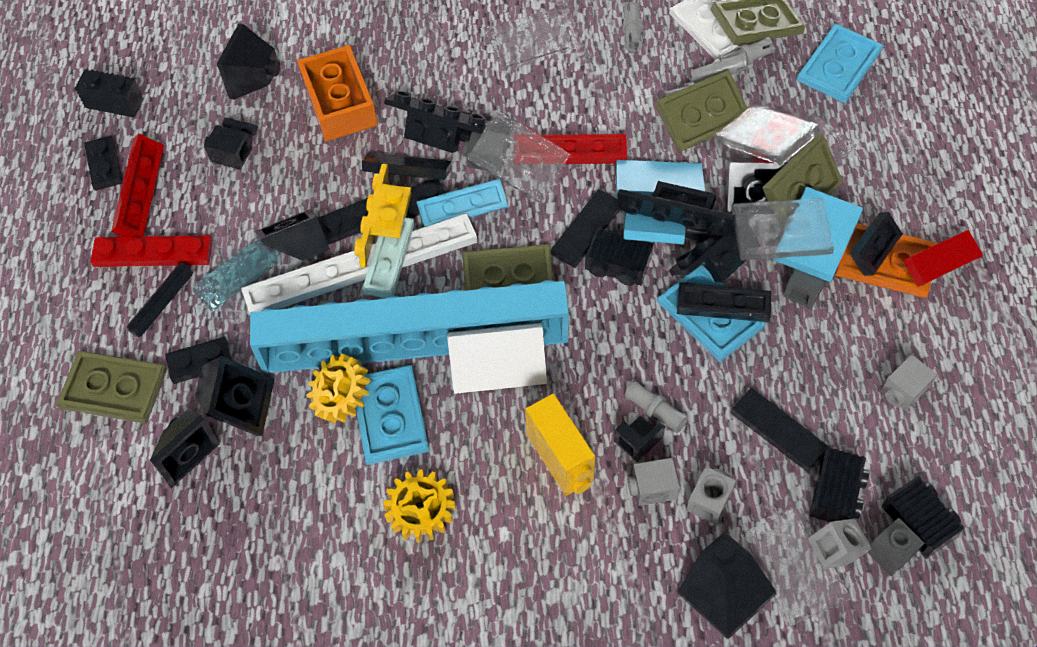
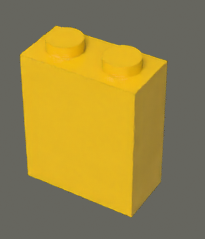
[525,393,595,496]

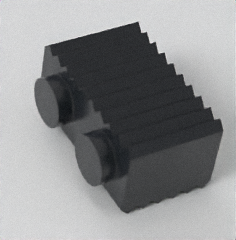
[75,68,144,118]
[585,227,654,286]
[809,447,870,522]
[881,476,964,559]

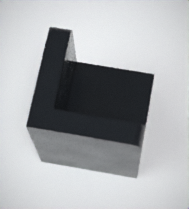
[614,416,666,462]

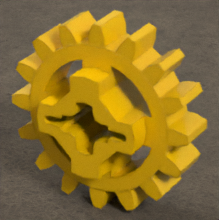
[306,354,371,423]
[383,469,456,543]

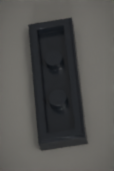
[362,152,451,180]
[551,189,620,268]
[677,283,771,323]
[731,388,829,473]

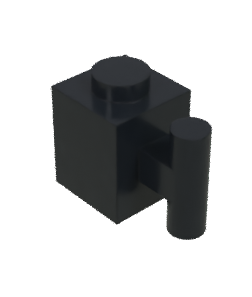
[204,117,258,170]

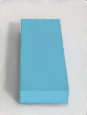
[416,179,508,227]

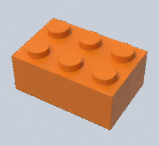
[297,45,378,142]

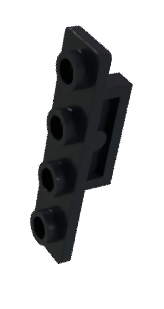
[384,91,494,153]
[617,181,736,236]
[669,201,765,282]

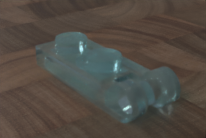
[193,239,278,312]

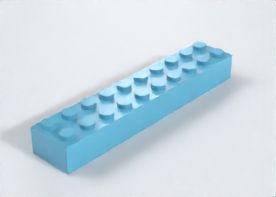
[250,280,569,374]

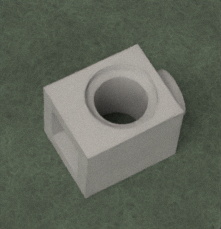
[881,354,937,411]
[627,458,680,506]
[686,466,736,525]
[808,519,872,569]

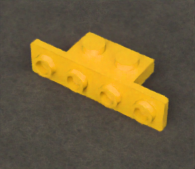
[354,164,411,268]

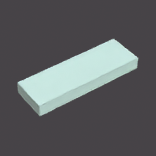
[362,218,414,298]

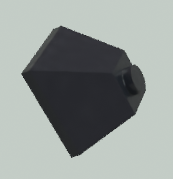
[217,23,280,100]
[724,157,788,221]
[255,210,330,262]
[195,356,274,436]
[150,409,220,488]
[678,531,777,640]

